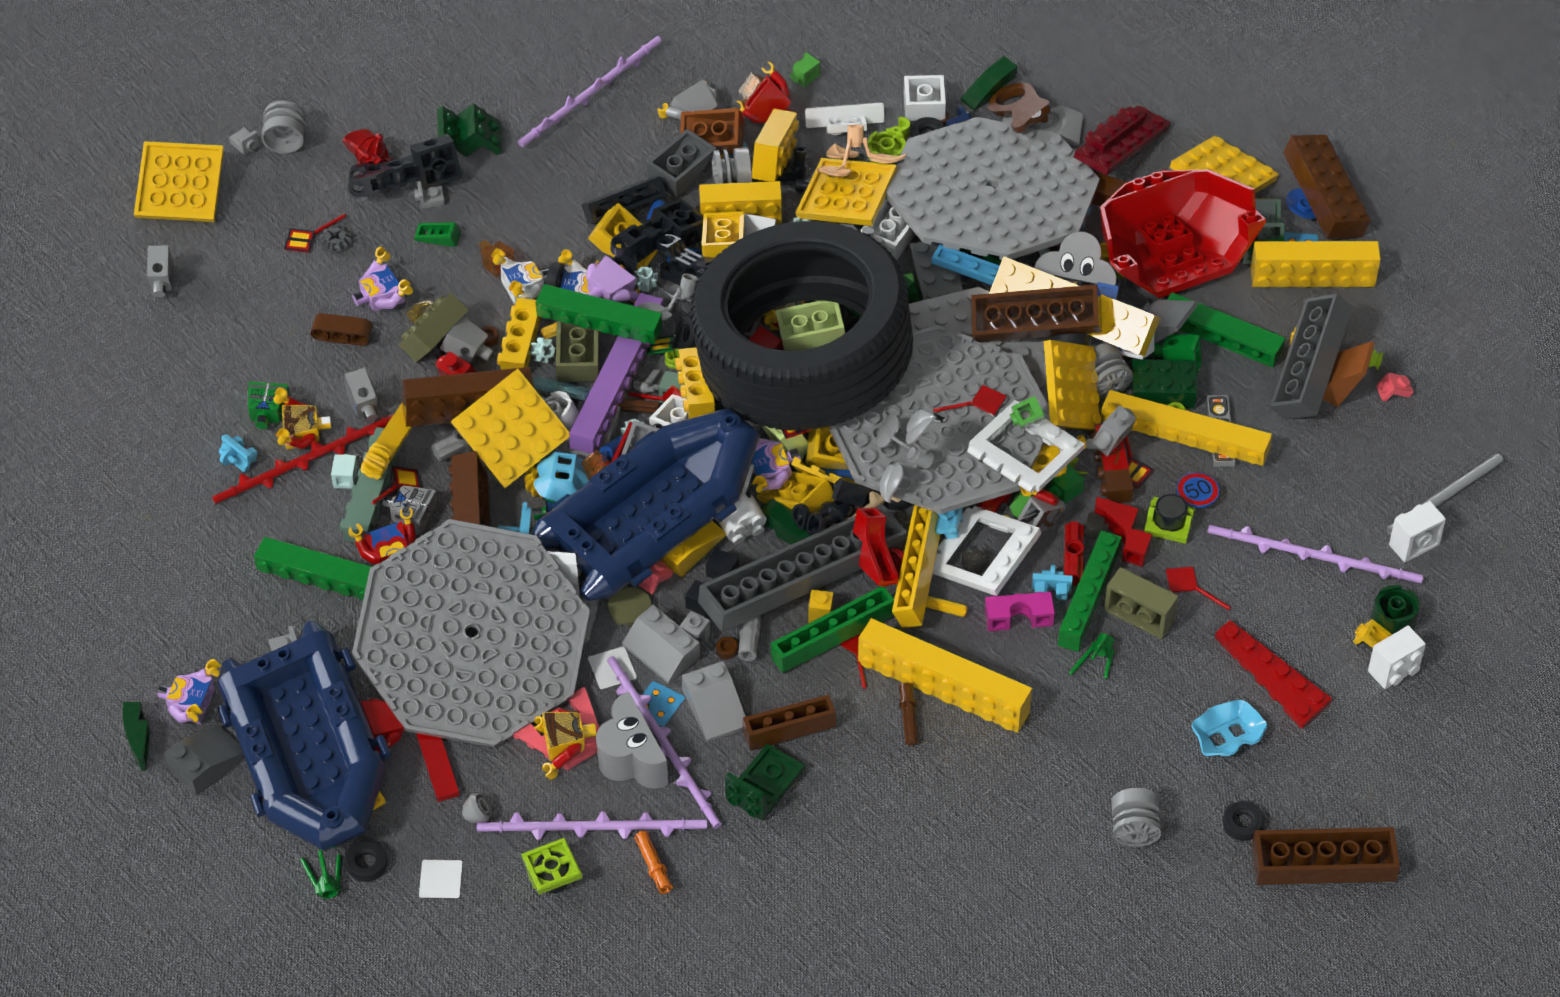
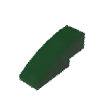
[961,56,1018,111]
[760,499,812,545]
[122,701,151,771]

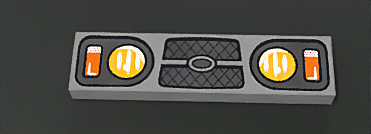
[1206,395,1235,467]

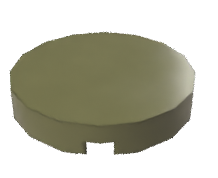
[608,587,651,627]

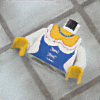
[491,248,549,305]
[558,249,589,294]

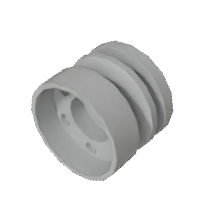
[262,101,306,153]
[711,147,752,184]
[1094,343,1133,399]
[1111,788,1161,847]

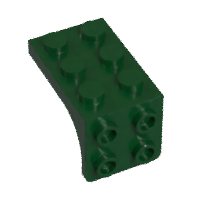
[725,743,805,821]

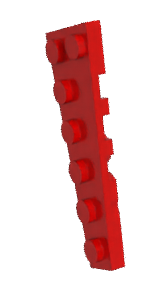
[1215,620,1332,729]

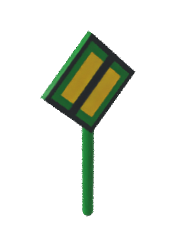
[647,335,675,355]

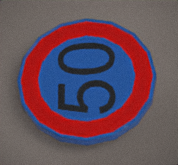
[1176,472,1219,508]

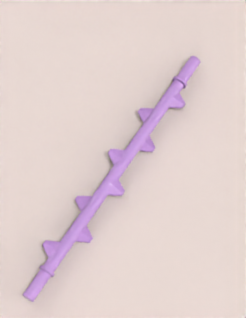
[518,36,662,147]
[1207,525,1423,584]
[607,656,722,829]
[477,812,707,840]

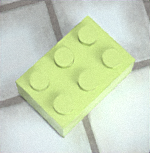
[776,300,845,351]

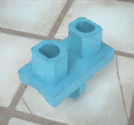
[219,434,257,473]
[935,508,963,539]
[1032,564,1072,600]

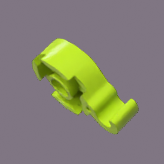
[867,117,910,165]

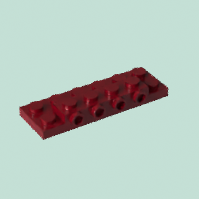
[1074,105,1171,176]

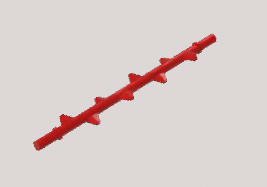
[212,414,394,504]

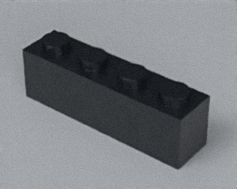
[581,176,667,223]

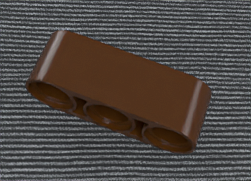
[310,313,373,346]

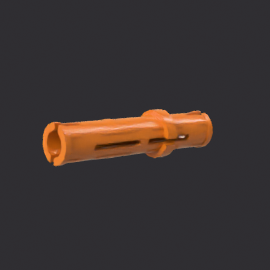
[634,831,673,894]

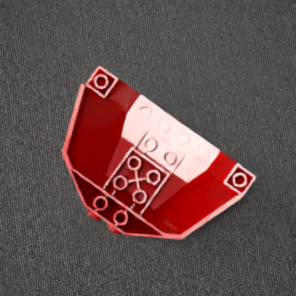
[1100,169,1266,298]

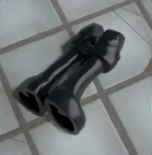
[792,500,854,535]

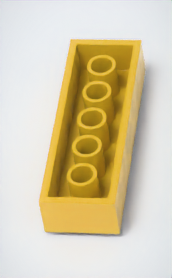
[1250,241,1380,287]

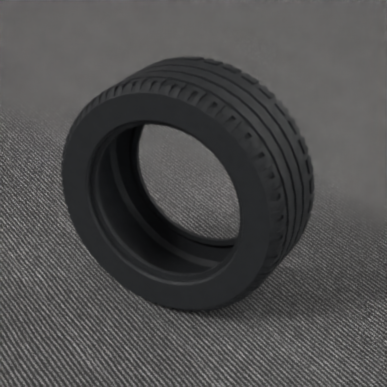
[690,221,913,431]

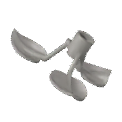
[636,274,698,321]
[876,409,937,503]

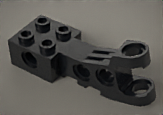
[348,134,462,198]
[610,198,703,274]
[657,234,715,286]

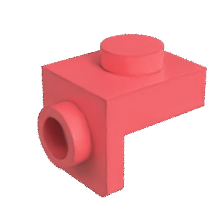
[1376,372,1414,401]
[638,561,674,594]

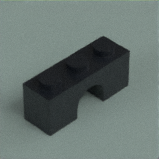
[685,548,740,618]

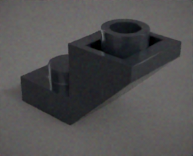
[832,477,876,508]

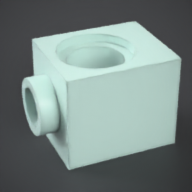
[331,454,358,489]

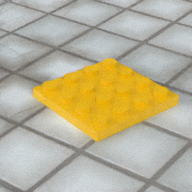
[1169,136,1279,193]
[134,141,224,222]
[795,158,897,226]
[1044,340,1101,431]
[451,369,570,489]

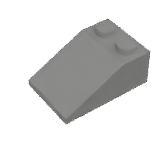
[681,661,746,742]

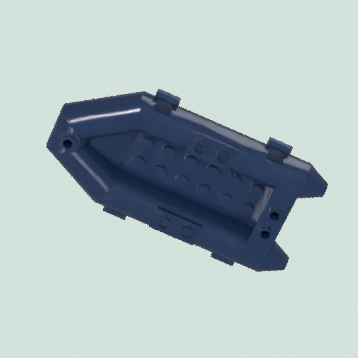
[531,408,760,601]
[217,621,391,851]

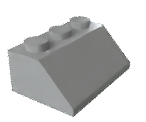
[622,605,700,684]

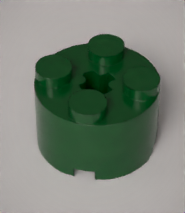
[1372,585,1420,634]

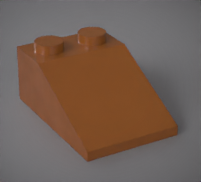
[680,108,744,155]
[1323,341,1375,407]

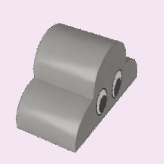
[1034,232,1117,286]
[596,692,668,789]

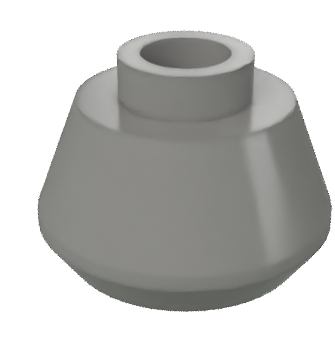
[462,793,492,823]

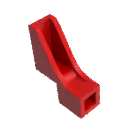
[1094,497,1152,567]
[853,507,899,587]

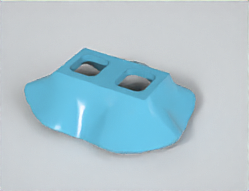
[534,449,589,502]
[1192,700,1267,756]

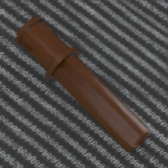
[618,398,660,414]
[899,682,918,746]

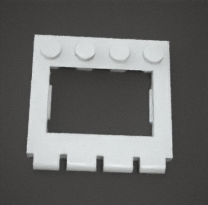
[967,400,1085,493]
[933,506,1041,596]

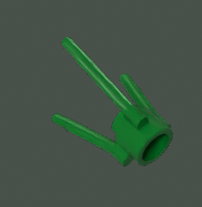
[1069,633,1115,679]
[300,850,341,899]

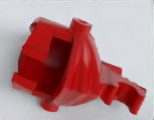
[342,129,393,165]

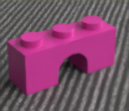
[984,592,1055,631]

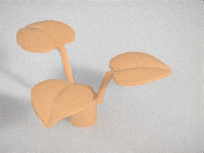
[817,125,906,177]

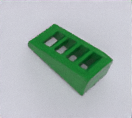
[414,222,460,247]

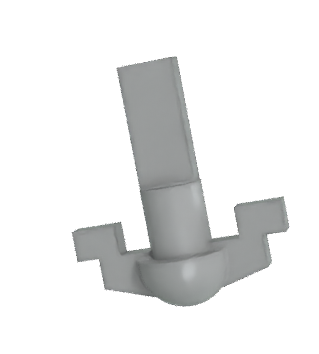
[633,369,661,394]

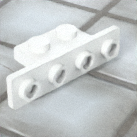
[805,103,884,135]

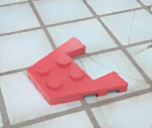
[513,687,599,770]

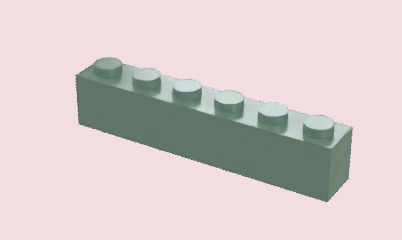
[340,427,403,542]

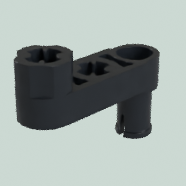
[752,146,807,182]

